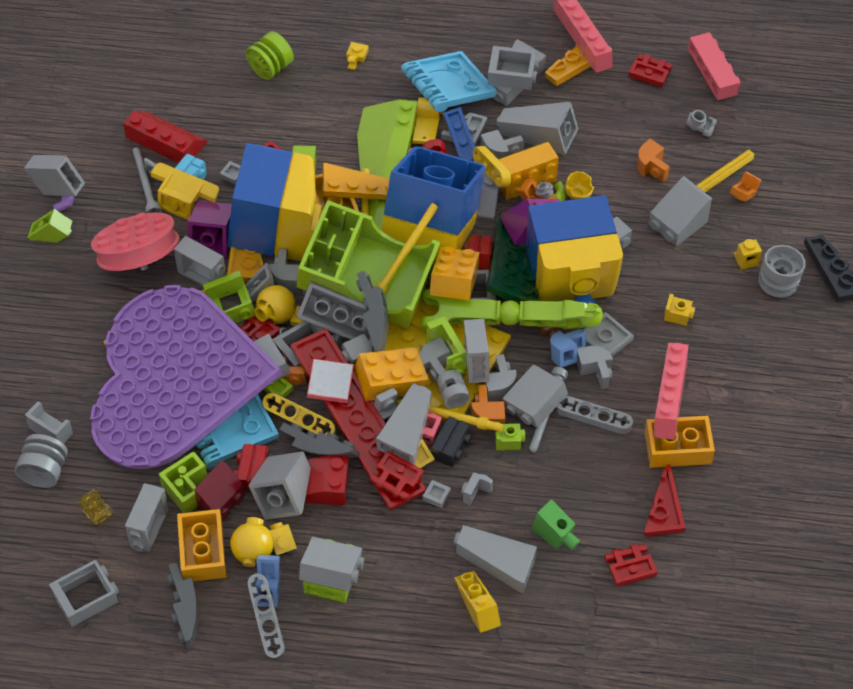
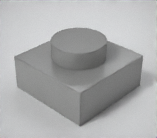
[220,161,240,185]
[423,480,451,509]

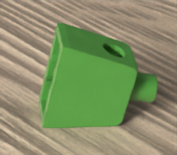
[531,499,580,550]

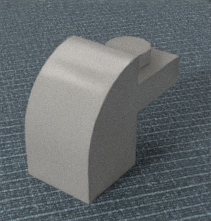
[481,130,524,159]
[270,249,301,292]
[420,337,450,383]
[576,346,613,389]
[484,354,516,402]
[371,387,398,421]

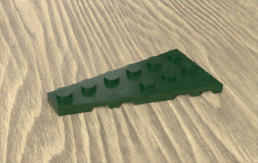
[486,212,539,305]

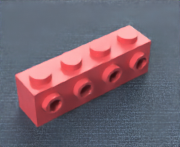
[688,32,740,100]

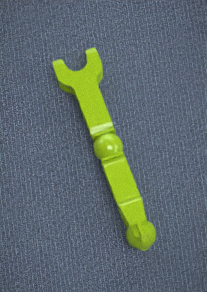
[420,289,603,332]

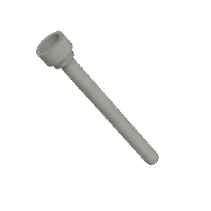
[133,147,162,213]
[529,367,568,453]

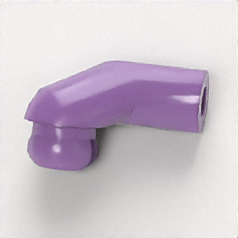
[52,196,75,212]

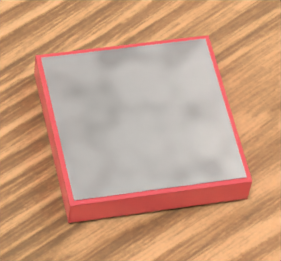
[307,359,354,403]

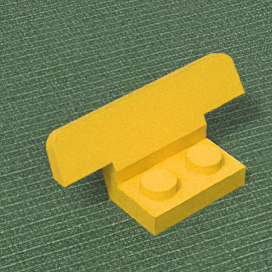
[151,163,220,220]

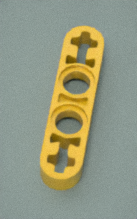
[473,146,511,187]
[263,393,336,435]

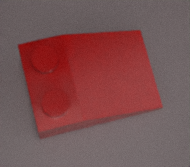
[304,455,349,505]

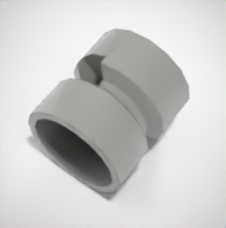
[436,370,470,409]

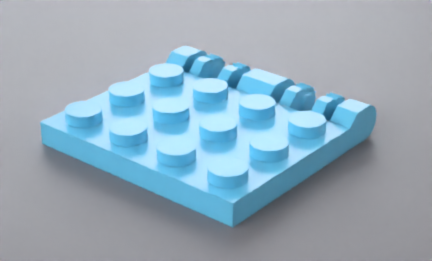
[401,51,497,112]
[196,394,279,468]

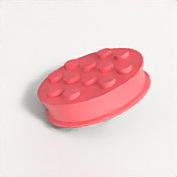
[91,213,180,271]

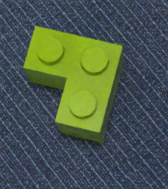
[159,451,207,513]

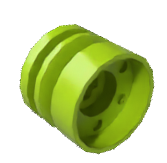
[245,31,294,80]

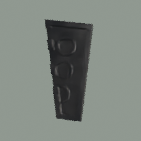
[803,235,853,302]

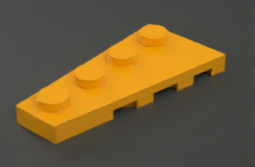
[545,44,612,86]
[323,163,390,200]
[227,247,263,282]

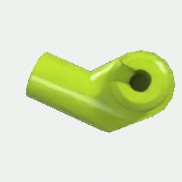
[554,182,567,201]

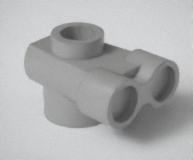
[685,110,717,138]

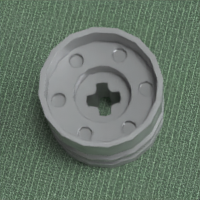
[758,245,805,298]
[14,434,68,488]

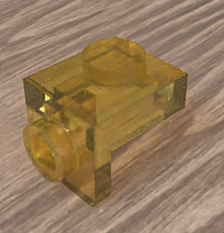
[78,488,113,525]

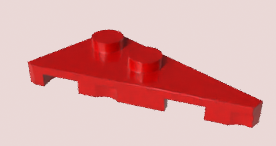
[644,465,685,537]

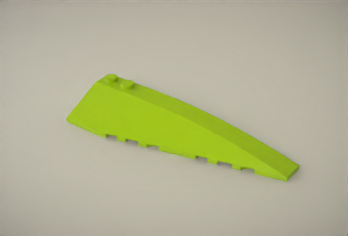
[357,100,417,230]

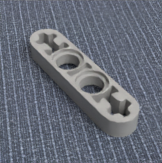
[555,396,633,434]
[248,573,285,658]

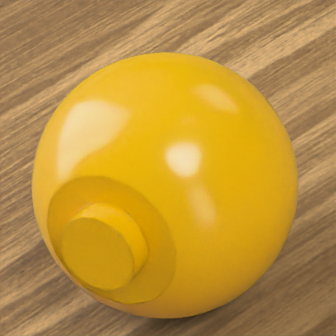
[254,285,296,325]
[230,517,273,567]

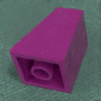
[500,199,560,245]
[188,201,232,259]

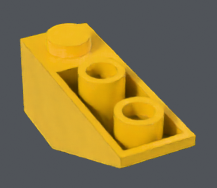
[454,571,501,633]

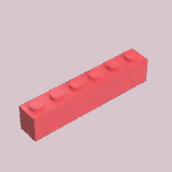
[553,0,612,73]
[654,343,689,439]

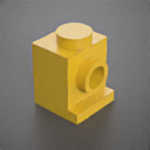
[734,239,762,270]
[664,294,695,326]

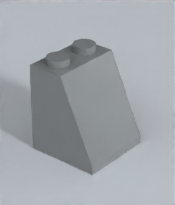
[649,176,712,246]
[248,452,311,520]

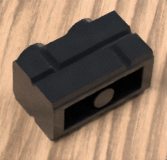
[430,417,473,467]

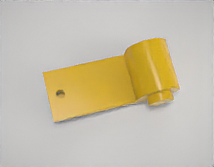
[412,97,444,145]

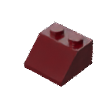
[194,461,245,519]

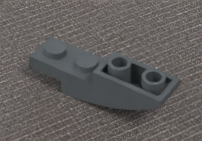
[356,271,389,352]
[280,422,360,459]
[166,562,198,651]

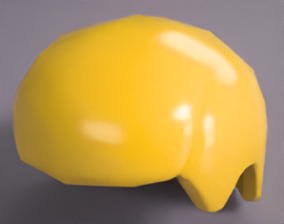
[565,171,594,200]

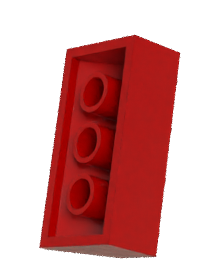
[123,111,207,163]

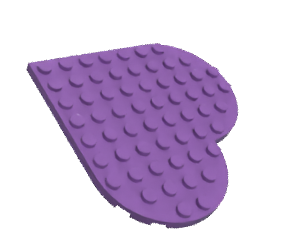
[90,285,282,469]

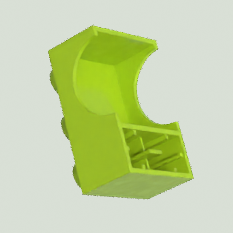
[297,200,440,329]

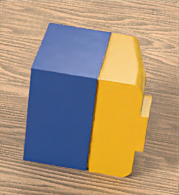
[227,143,322,261]
[381,147,486,259]
[526,195,623,302]

